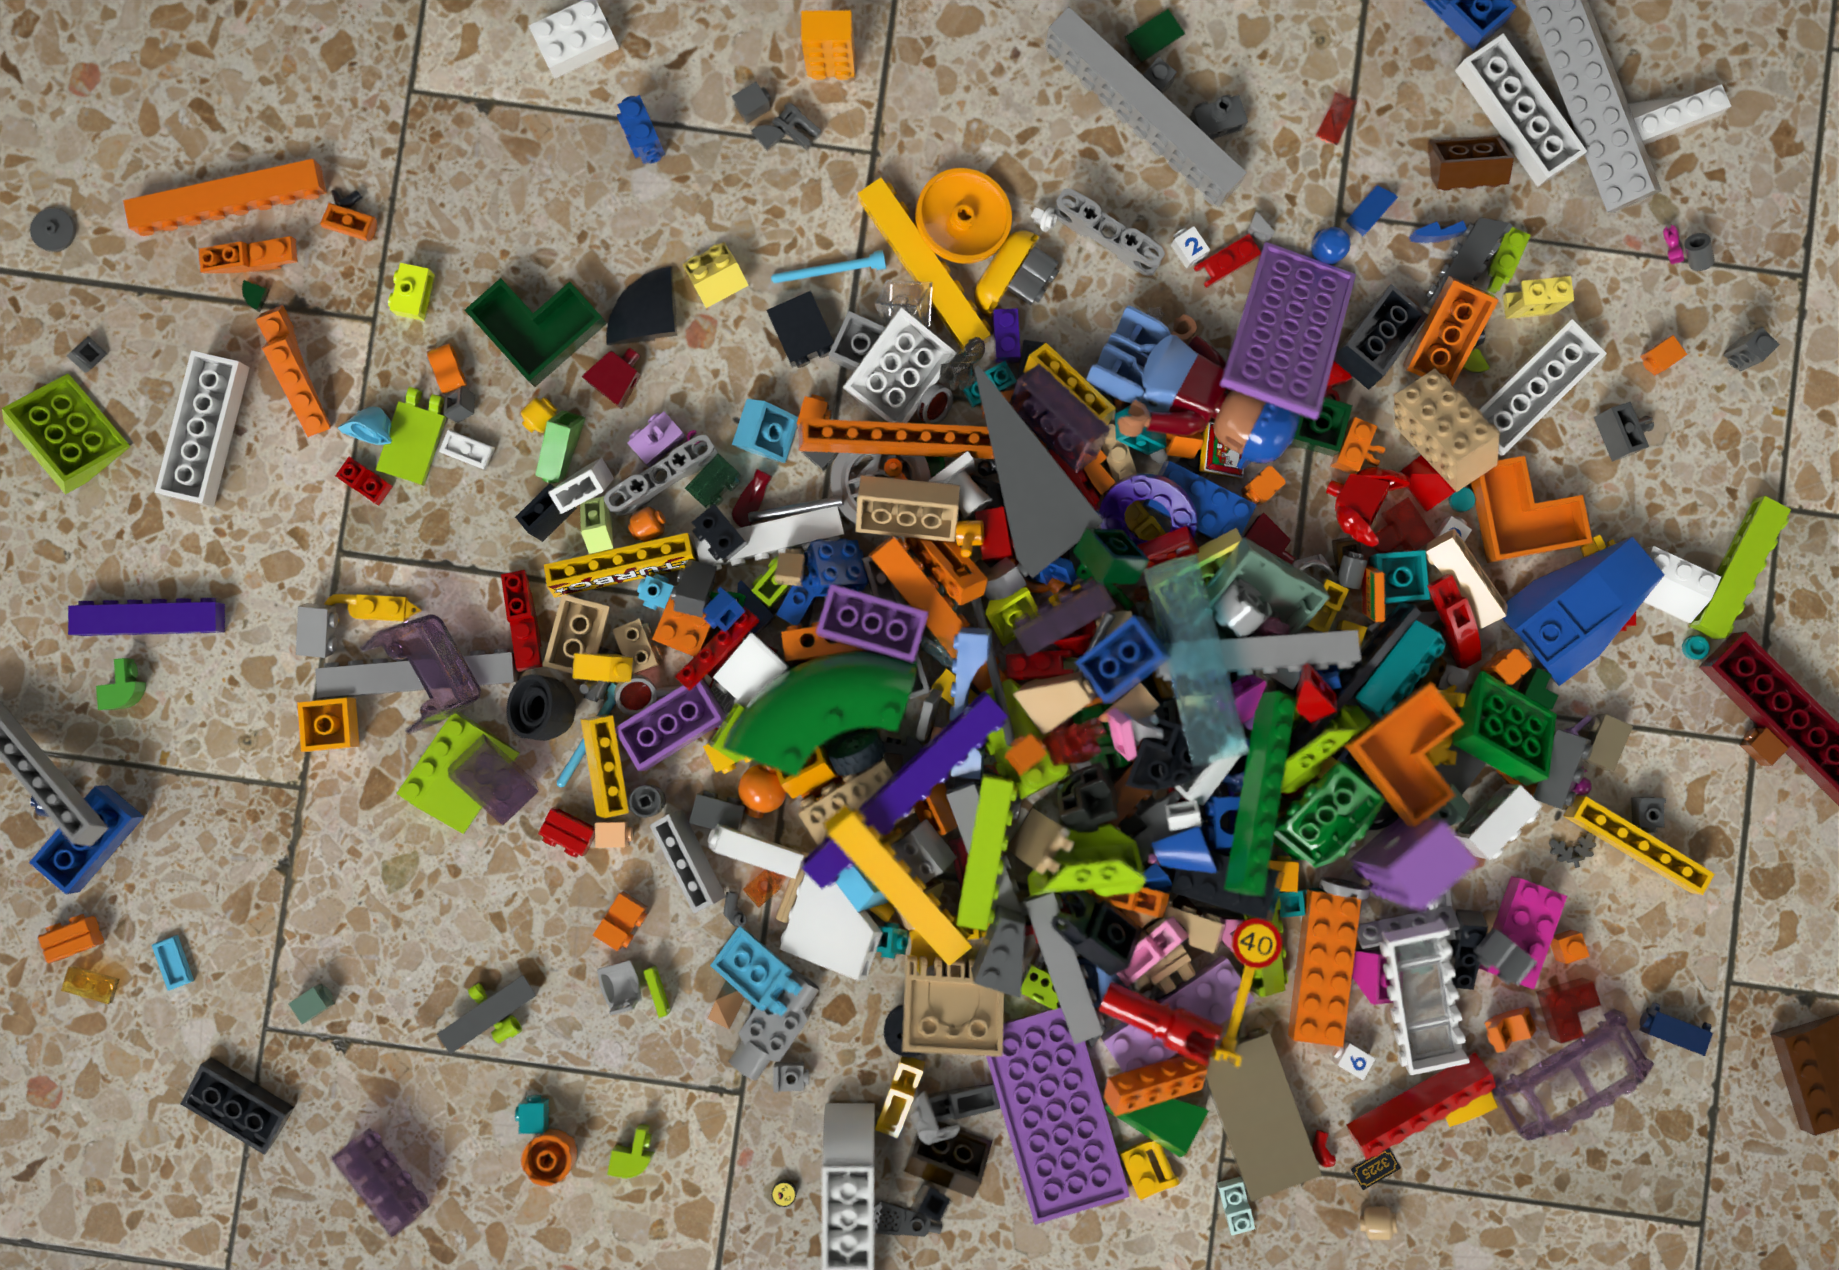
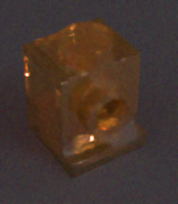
[742,869,782,908]

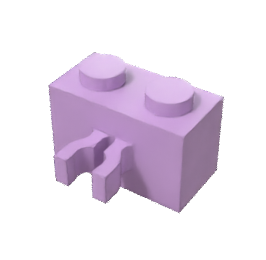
[627,411,686,468]

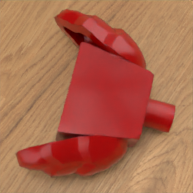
[1326,467,1410,547]

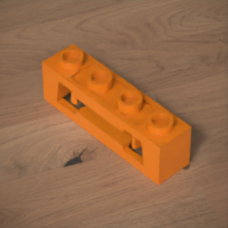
[904,537,988,606]

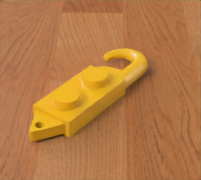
[324,594,422,622]

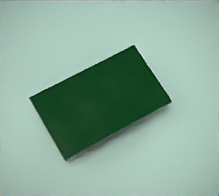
[1124,9,1185,63]

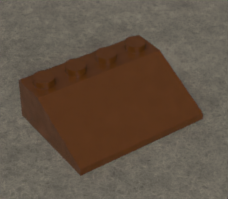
[1770,1014,1839,1136]

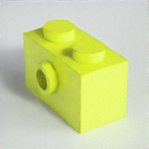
[388,263,435,321]

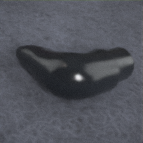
[331,190,363,209]

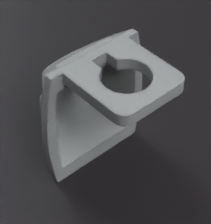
[597,960,642,1015]
[910,1091,960,1145]

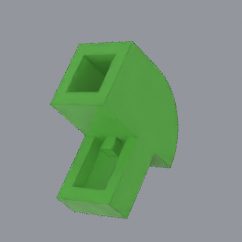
[96,658,146,710]

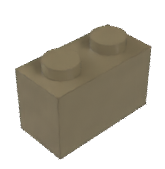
[1584,714,1633,771]

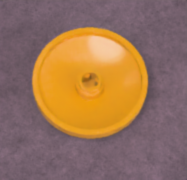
[915,168,1012,264]

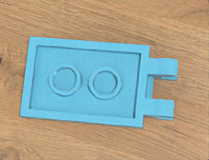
[710,927,803,1016]

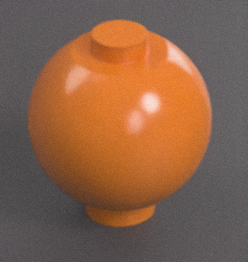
[738,764,787,819]

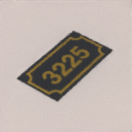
[1351,1148,1401,1190]

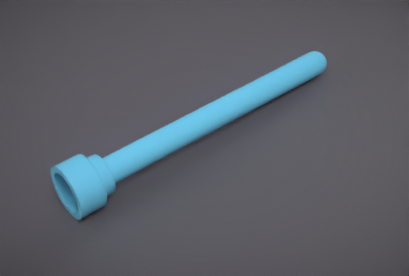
[771,250,886,283]
[557,682,629,788]

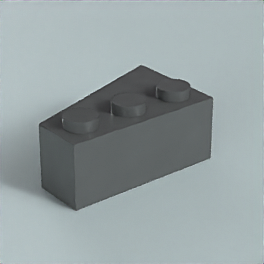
[971,905,1025,998]

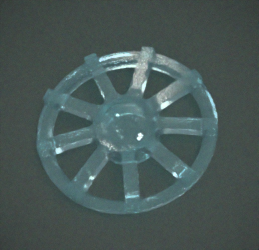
[919,635,956,674]

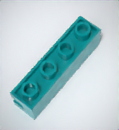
[1356,620,1446,718]

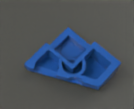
[1151,826,1217,873]

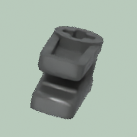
[772,102,822,151]

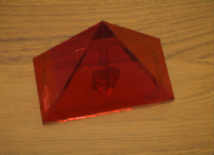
[1315,92,1357,146]

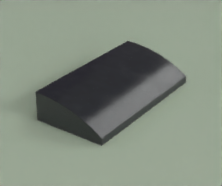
[180,1057,295,1155]

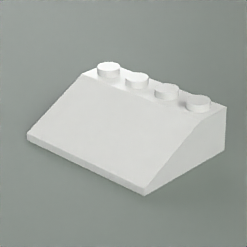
[843,308,957,423]

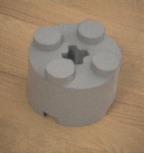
[1214,579,1272,638]

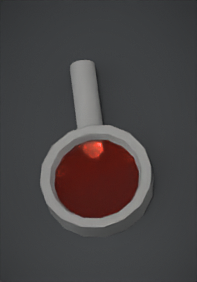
[918,384,953,424]
[614,674,683,716]

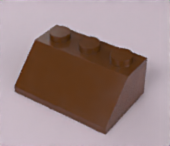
[1428,136,1514,191]

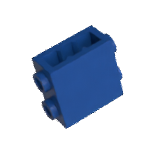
[616,95,665,164]
[804,538,869,597]

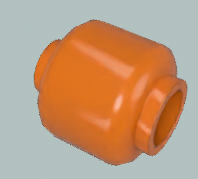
[628,506,666,542]

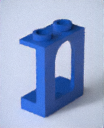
[1205,795,1273,848]

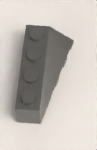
[1425,217,1513,309]

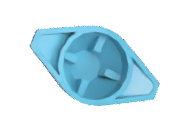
[338,406,392,445]

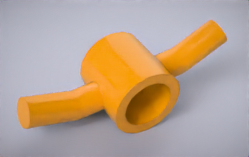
[956,520,984,557]

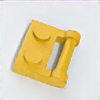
[1119,1139,1180,1200]

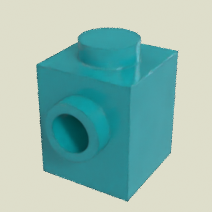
[515,1095,549,1134]

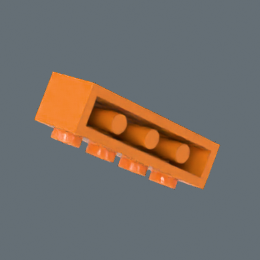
[1104,1055,1207,1116]

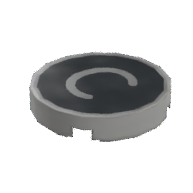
[1319,877,1370,899]

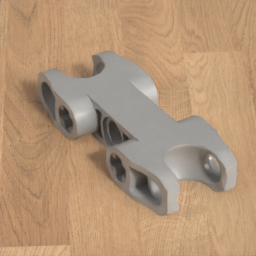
[1054,189,1165,276]
[603,435,718,516]

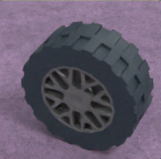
[828,729,886,776]

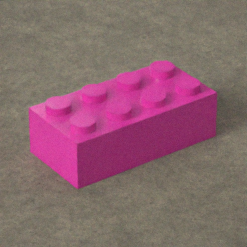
[1479,876,1568,990]

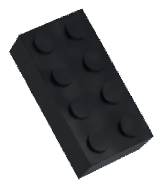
[1334,284,1428,390]
[1170,851,1285,921]

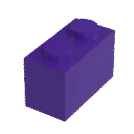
[992,308,1021,364]

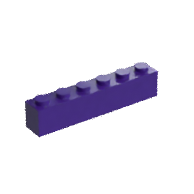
[68,598,225,636]

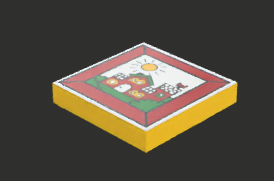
[1199,422,1244,479]

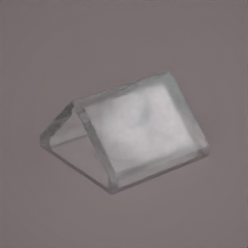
[875,280,933,330]

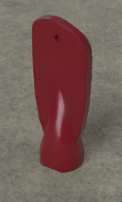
[732,469,772,528]

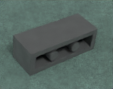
[1533,729,1593,810]

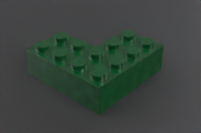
[465,278,607,387]

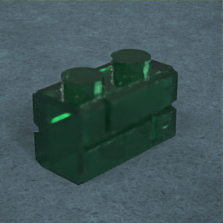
[685,453,741,509]

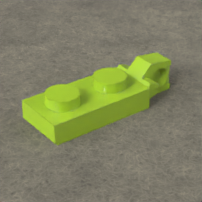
[1486,227,1531,294]

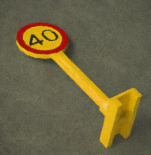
[1210,918,1282,1067]

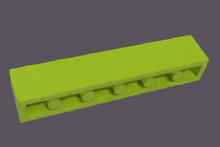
[1689,496,1791,640]
[957,774,1017,931]

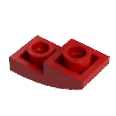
[335,456,393,506]

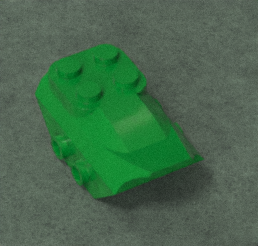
[1273,761,1384,868]

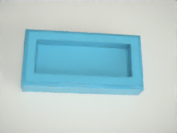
[152,935,194,991]

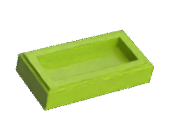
[644,965,671,1018]

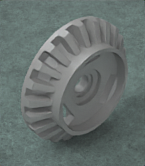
[831,453,931,524]

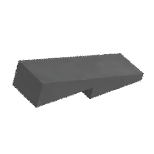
[437,975,537,1054]

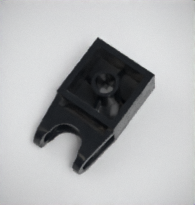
[1051,890,1142,976]

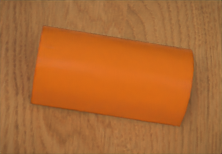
[320,203,377,242]

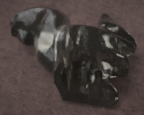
[939,337,985,390]

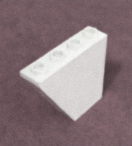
[780,873,883,980]

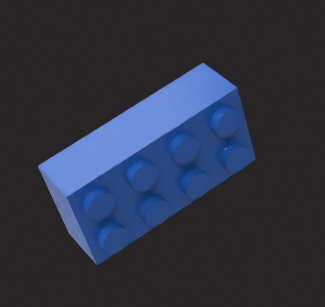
[1143,461,1257,540]
[29,785,144,895]

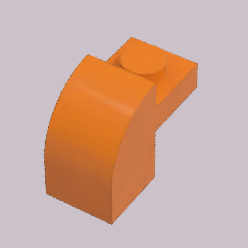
[1484,1007,1537,1052]

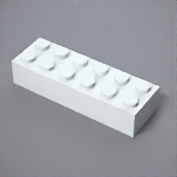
[1455,33,1587,187]
[1478,319,1607,458]
[155,350,250,507]

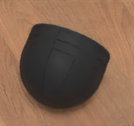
[506,674,576,741]

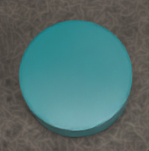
[1449,487,1475,512]
[1682,635,1710,660]

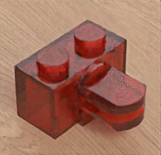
[1373,497,1436,553]
[1042,718,1106,767]

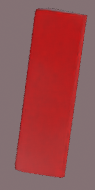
[1113,526,1199,585]

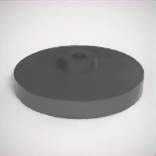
[30,208,76,252]

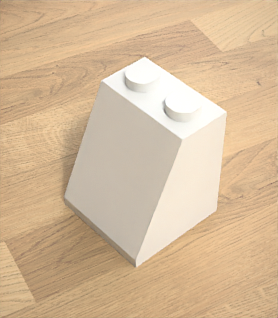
[713,633,791,708]

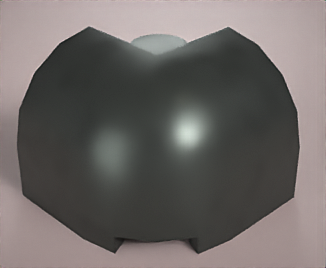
[1057,762,1119,833]

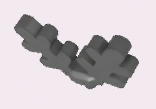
[1549,833,1596,868]

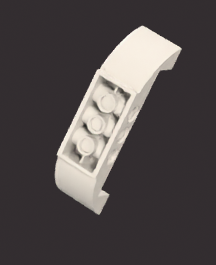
[822,1103,875,1270]

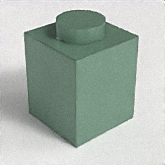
[289,984,335,1024]

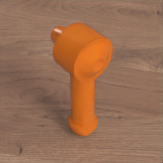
[884,458,907,480]

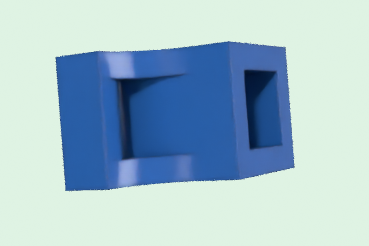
[776,575,817,625]

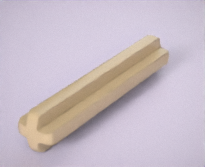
[776,851,809,923]

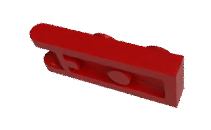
[1194,234,1261,288]
[1006,650,1074,680]

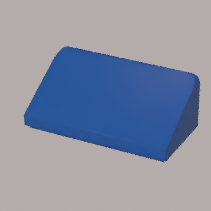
[1345,185,1398,237]
[1143,863,1172,892]

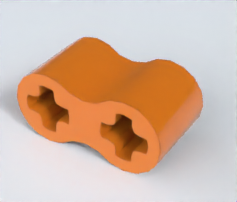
[427,343,467,394]

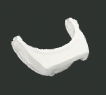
[1292,554,1338,583]

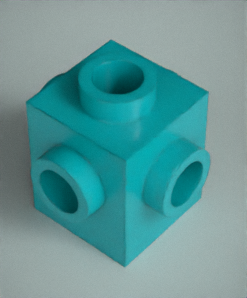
[876,922,909,959]

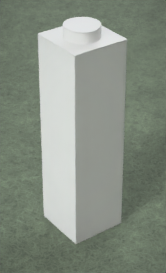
[708,823,804,879]

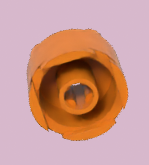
[521,1129,577,1186]

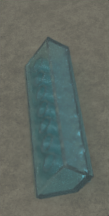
[1144,555,1248,766]

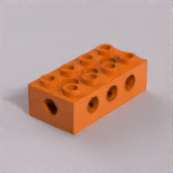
[781,622,868,666]

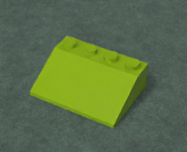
[2,373,130,495]
[396,712,520,834]

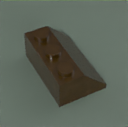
[903,1121,992,1198]

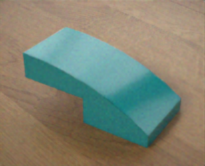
[1279,887,1325,918]

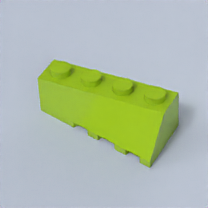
[1244,897,1288,997]

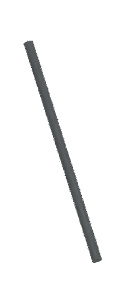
[955,510,1016,747]

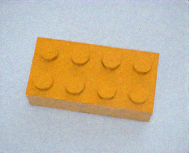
[801,11,855,80]

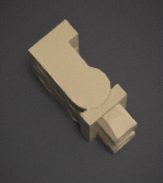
[1137,917,1196,995]

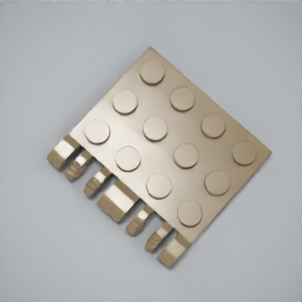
[902,955,1004,1057]

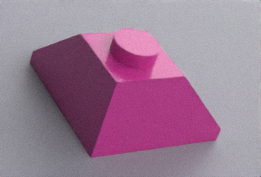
[1352,950,1403,1005]

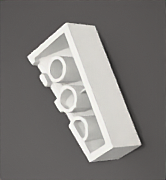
[1628,84,1731,145]

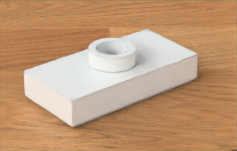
[439,429,495,470]

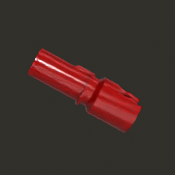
[1099,981,1223,1066]

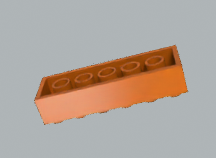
[1288,889,1361,1047]

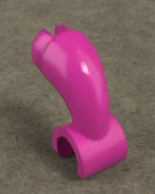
[1663,225,1684,264]

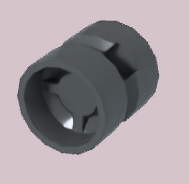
[629,785,666,818]

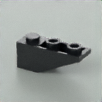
[1449,909,1488,990]

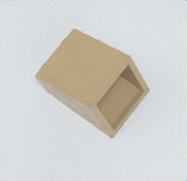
[1014,672,1098,735]

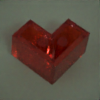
[1536,977,1601,1044]

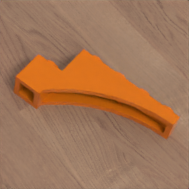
[255,305,331,437]

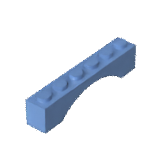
[950,627,992,779]

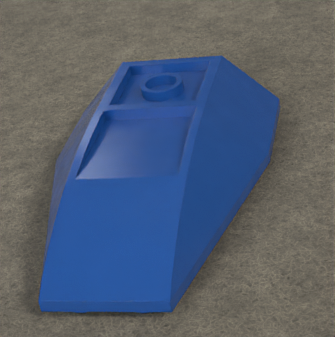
[1502,537,1665,686]

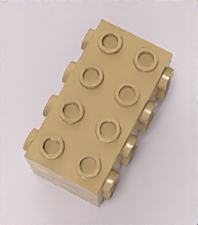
[1393,369,1500,492]
[798,758,915,845]

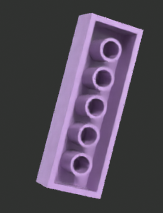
[1101,955,1255,1073]

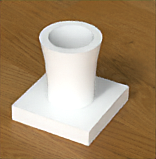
[928,451,992,521]

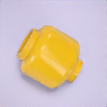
[521,397,557,433]

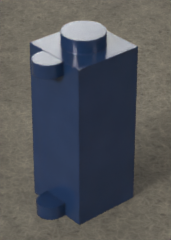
[1639,1002,1713,1056]

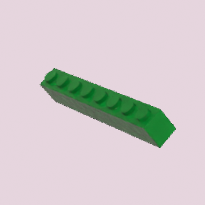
[1225,691,1297,896]

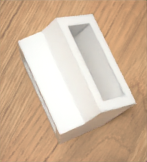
[1165,800,1201,830]

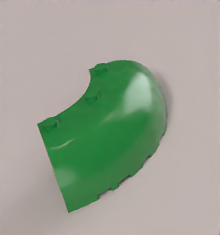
[721,651,917,777]

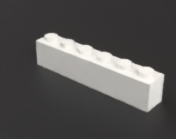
[694,506,845,571]

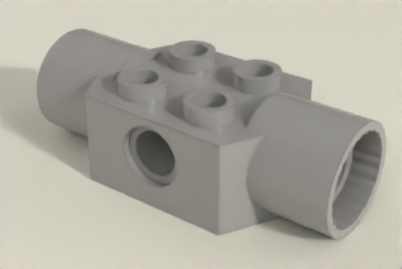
[729,969,820,1081]

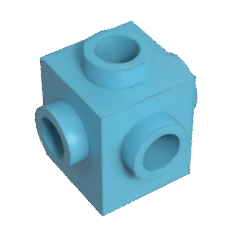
[637,574,674,610]

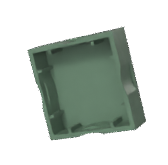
[1185,537,1330,640]

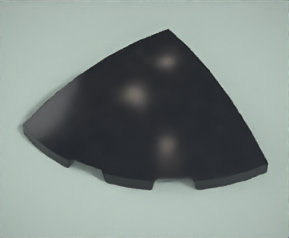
[606,266,678,346]
[1126,717,1224,790]

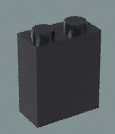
[766,290,834,368]

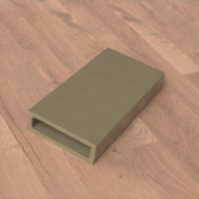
[1204,1028,1322,1201]

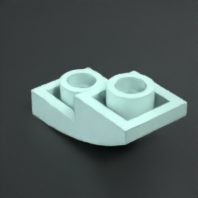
[1217,1176,1255,1236]

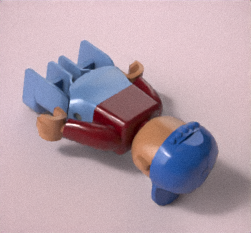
[1086,306,1300,470]

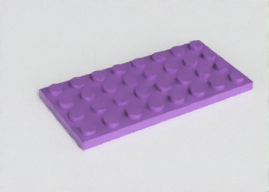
[1220,242,1356,419]
[986,1006,1130,1225]

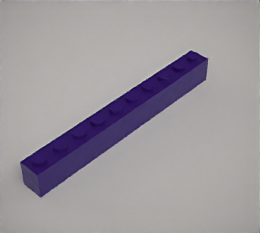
[800,691,1008,890]

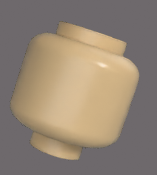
[1360,1206,1397,1240]

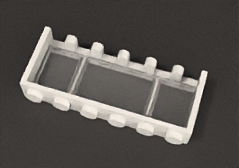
[1380,918,1469,1075]

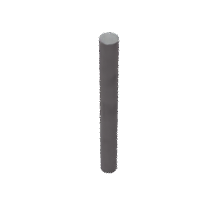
[748,495,844,522]

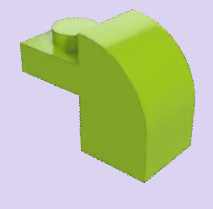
[607,1124,654,1178]

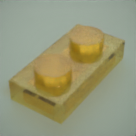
[61,966,120,1004]

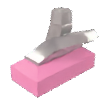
[1107,708,1164,761]

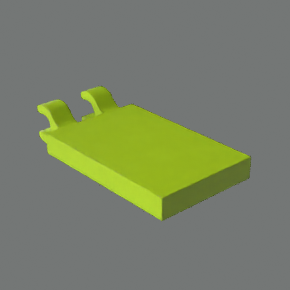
[376,386,447,486]

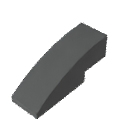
[927,1084,1000,1122]

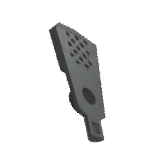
[874,1200,942,1237]

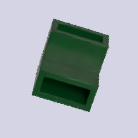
[1517,668,1559,709]

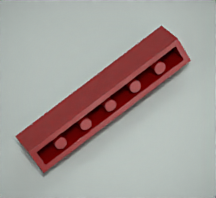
[1346,1052,1496,1160]

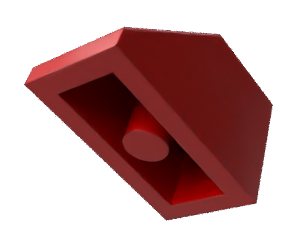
[1295,663,1337,723]

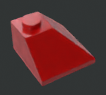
[1399,455,1456,512]

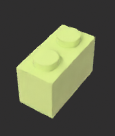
[580,496,613,554]

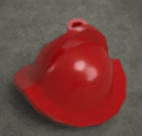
[1046,615,1096,659]

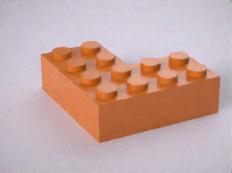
[1471,456,1593,563]
[1345,683,1464,827]

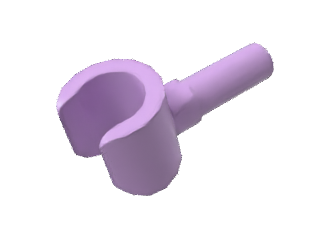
[1564,715,1592,735]

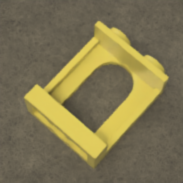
[1503,276,1574,319]

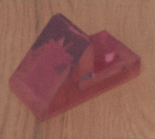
[1246,610,1290,638]

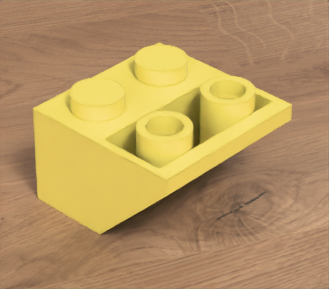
[682,242,749,308]

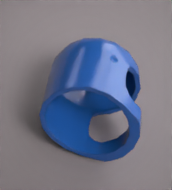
[1311,226,1351,265]

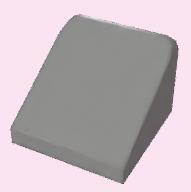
[1246,212,1275,242]

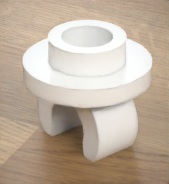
[1031,207,1057,232]

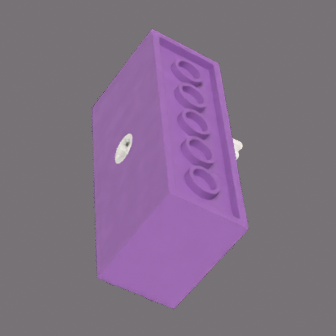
[1349,817,1478,911]

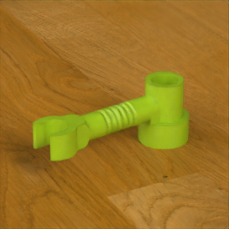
[467,983,522,1044]

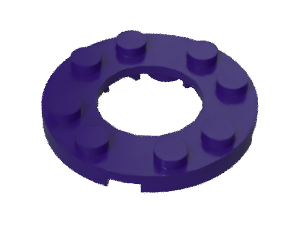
[1099,473,1198,545]

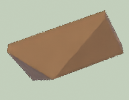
[707,981,745,1029]

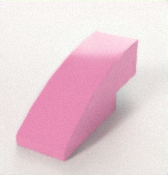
[1117,917,1189,987]

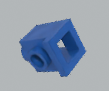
[702,587,745,632]

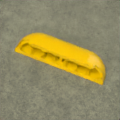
[974,230,1039,318]

